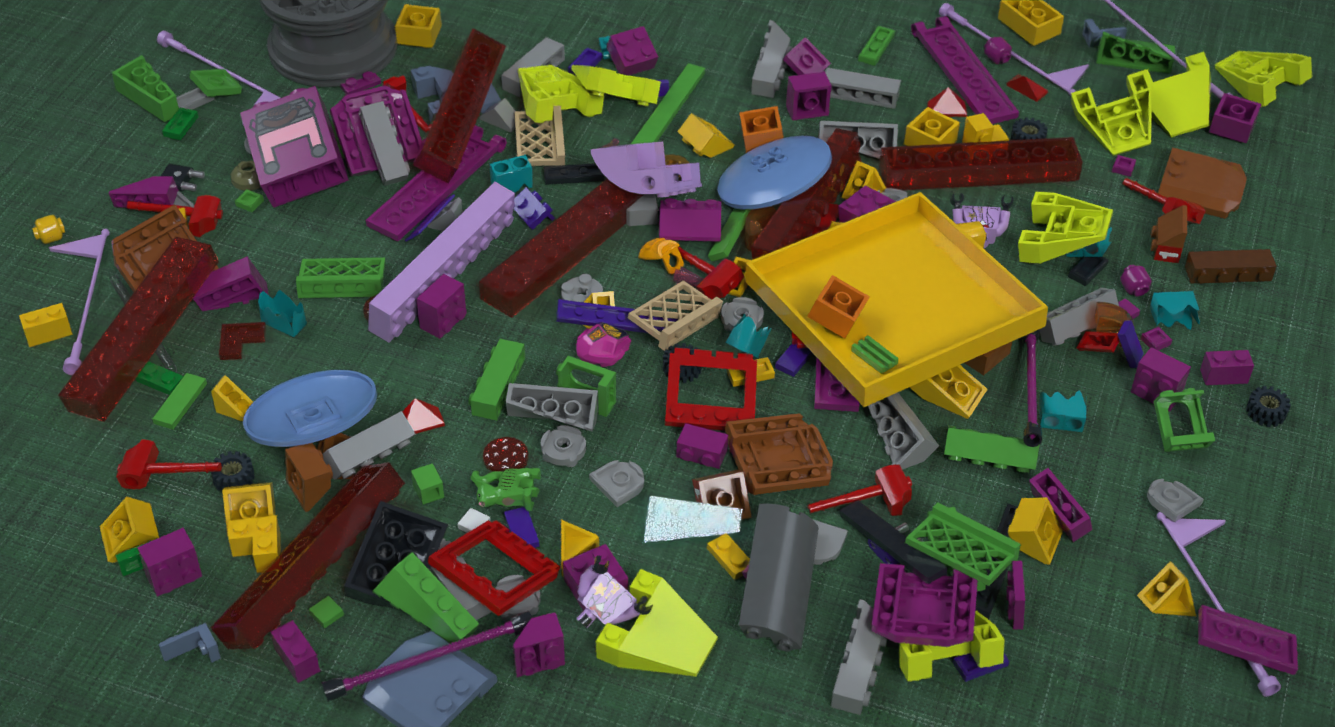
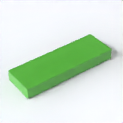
[858,26,895,66]
[152,373,207,430]

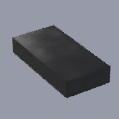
[1068,257,1108,287]

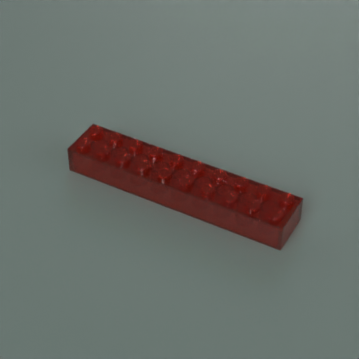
[413,28,506,183]
[751,128,861,260]
[879,137,1083,190]
[479,178,644,318]
[58,237,219,422]
[210,462,405,650]

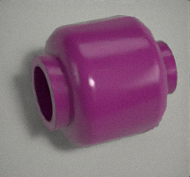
[985,37,1012,64]
[1120,265,1152,297]

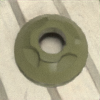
[231,161,261,191]

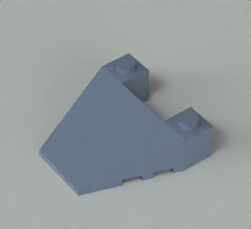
[411,66,501,133]

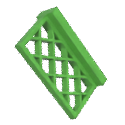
[296,257,386,298]
[905,502,1021,586]

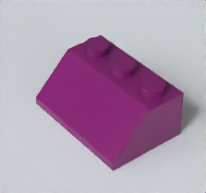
[659,198,721,241]

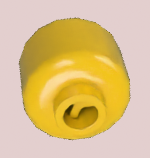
[32,215,65,244]

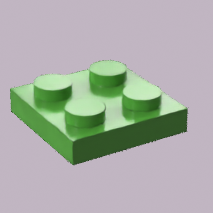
[189,69,242,97]

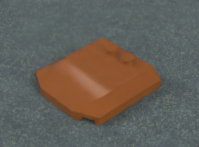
[1158,147,1247,219]
[111,204,219,312]
[725,413,833,495]

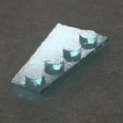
[643,496,742,543]

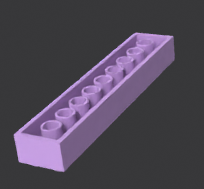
[368,182,515,343]

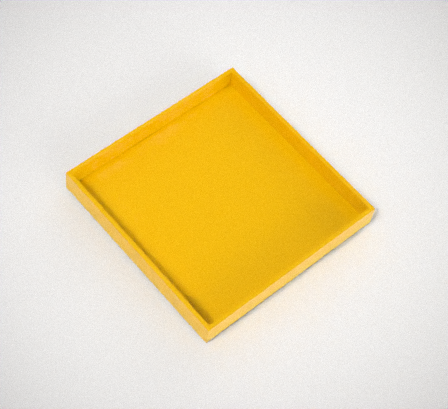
[746,192,1048,407]

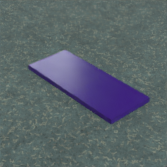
[405,194,455,242]

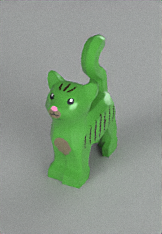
[471,468,541,511]

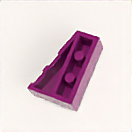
[190,256,269,311]

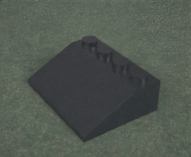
[344,501,448,610]

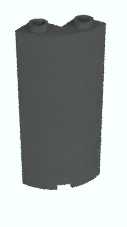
[739,504,819,651]

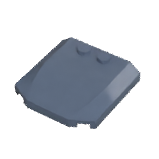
[363,631,497,727]

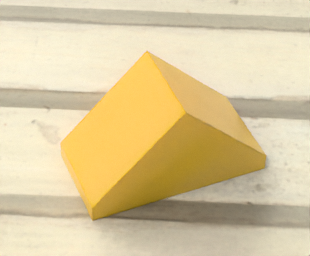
[211,375,253,422]

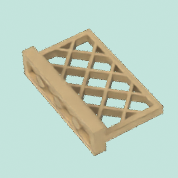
[515,106,565,166]
[628,280,723,351]

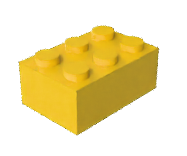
[998,0,1064,46]

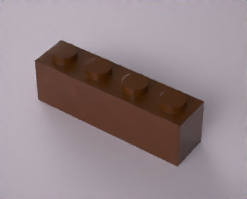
[1185,249,1277,284]

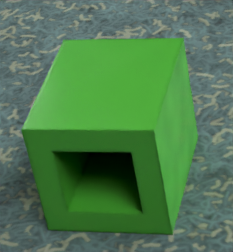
[411,463,444,505]

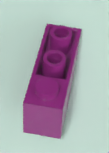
[109,176,178,208]

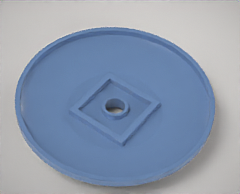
[717,136,832,209]
[243,370,377,447]

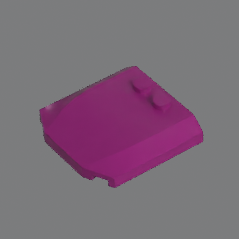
[330,86,427,176]
[872,563,978,647]

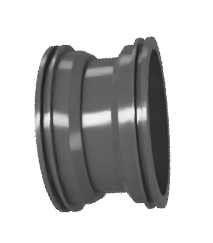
[259,0,398,87]

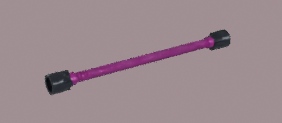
[1022,329,1042,447]
[322,611,532,702]

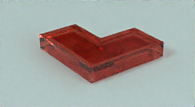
[219,322,266,360]

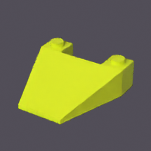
[1215,51,1312,107]
[1130,52,1211,138]
[518,65,604,123]
[571,65,661,106]
[1071,70,1152,156]
[1018,192,1113,263]
[596,569,718,676]
[899,610,1004,682]

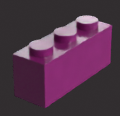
[1029,468,1092,542]

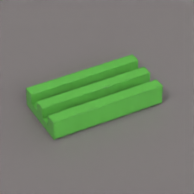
[851,335,898,374]

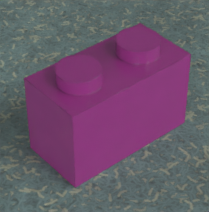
[1200,350,1254,385]
[676,423,728,469]
[271,620,320,683]

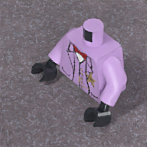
[950,193,1014,248]
[576,555,653,628]

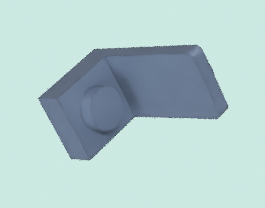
[1082,19,1127,47]
[159,623,221,663]

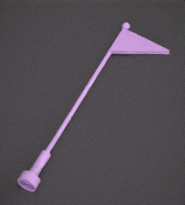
[1104,0,1232,100]
[939,3,1089,96]
[157,31,280,126]
[49,229,110,376]
[1157,512,1281,696]

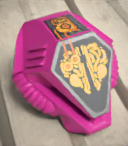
[576,322,631,367]

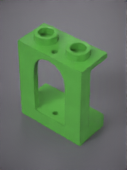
[556,356,616,417]
[1154,388,1215,452]

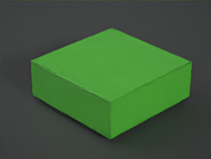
[235,189,264,212]
[309,596,344,629]

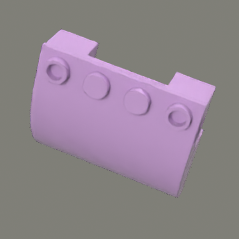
[591,142,702,197]

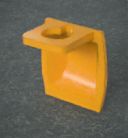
[638,238,684,274]

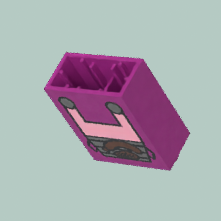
[240,86,349,208]

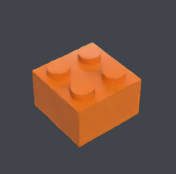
[739,106,783,153]
[807,275,870,338]

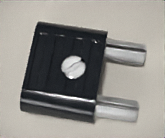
[161,163,205,191]

